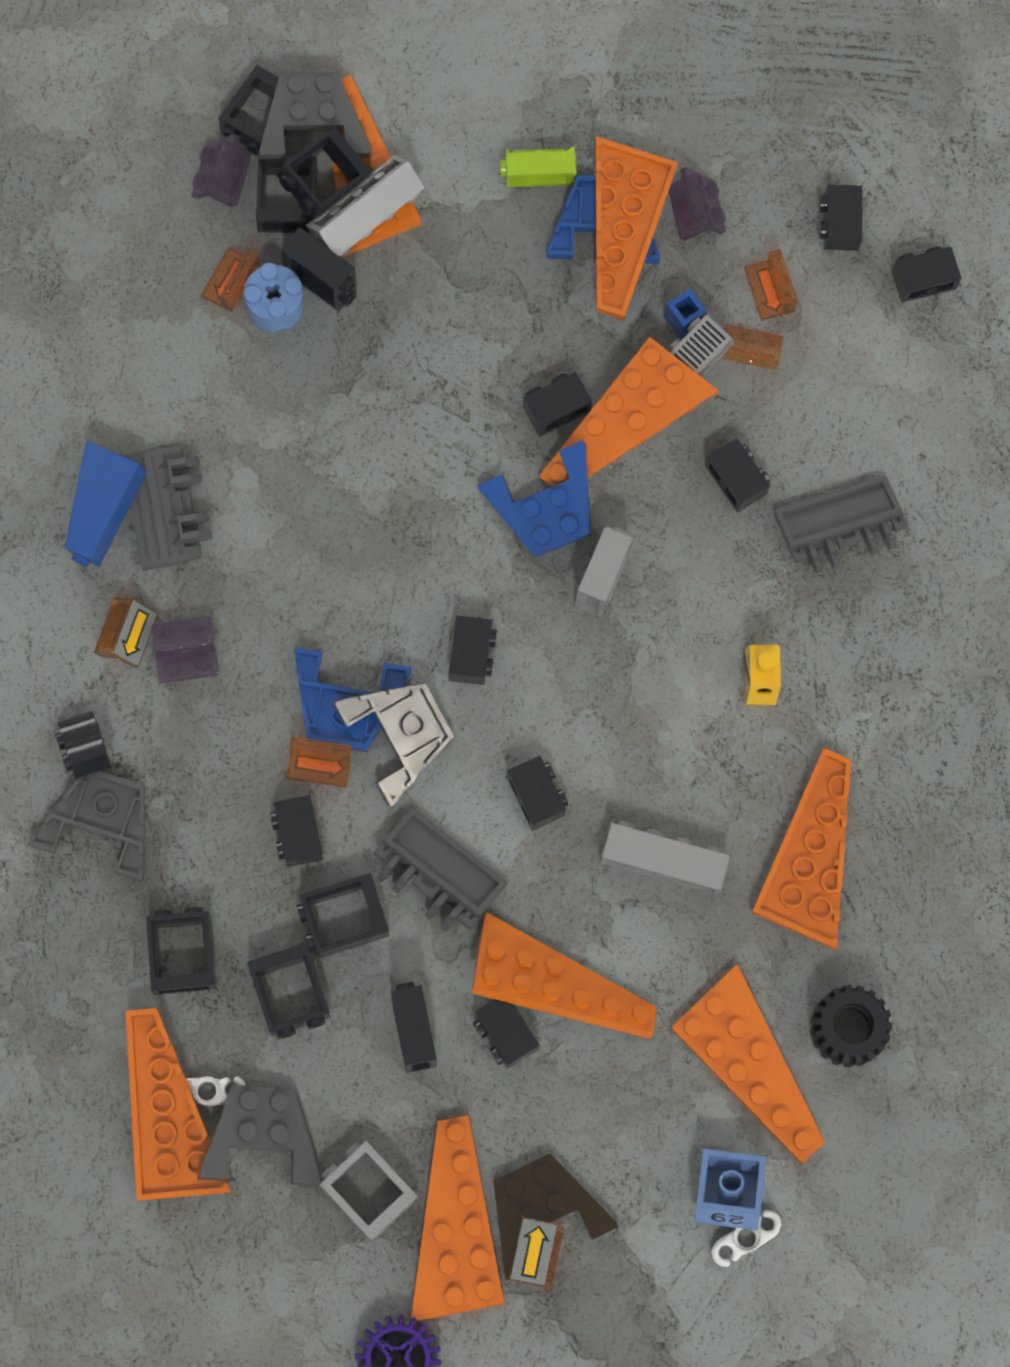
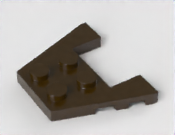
[493,1153,618,1281]

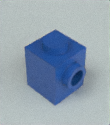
[664,289,707,339]

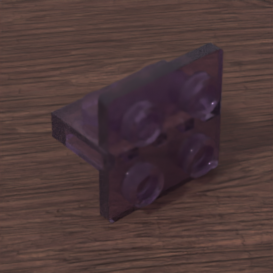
[192,134,252,208]
[669,167,726,241]
[151,616,219,683]

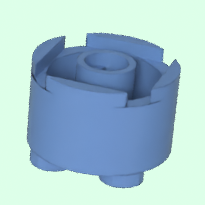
[244,263,304,332]

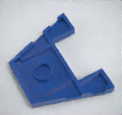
[546,175,660,264]
[477,440,591,557]
[295,648,412,752]

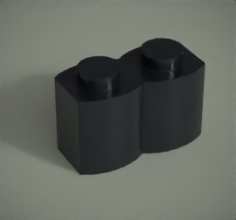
[55,711,111,779]

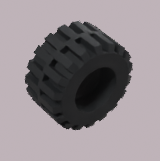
[810,985,892,1068]

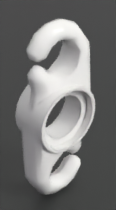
[187,1076,246,1106]
[711,1209,782,1267]

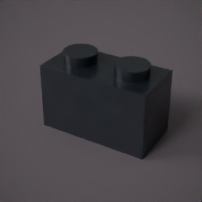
[819,184,862,251]
[891,246,962,303]
[523,372,592,437]
[705,438,770,513]
[448,615,497,685]
[506,756,569,831]
[270,795,323,867]
[473,999,540,1069]

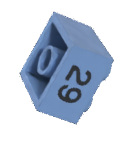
[695,1149,766,1231]

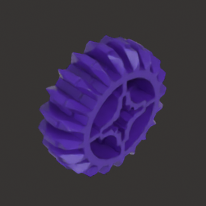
[355,1315,441,1367]

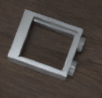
[575,527,633,618]
[319,1141,418,1243]

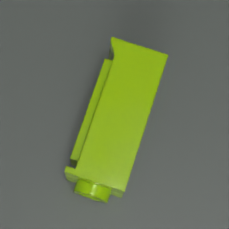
[500,146,577,187]

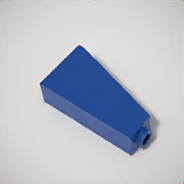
[65,441,147,567]

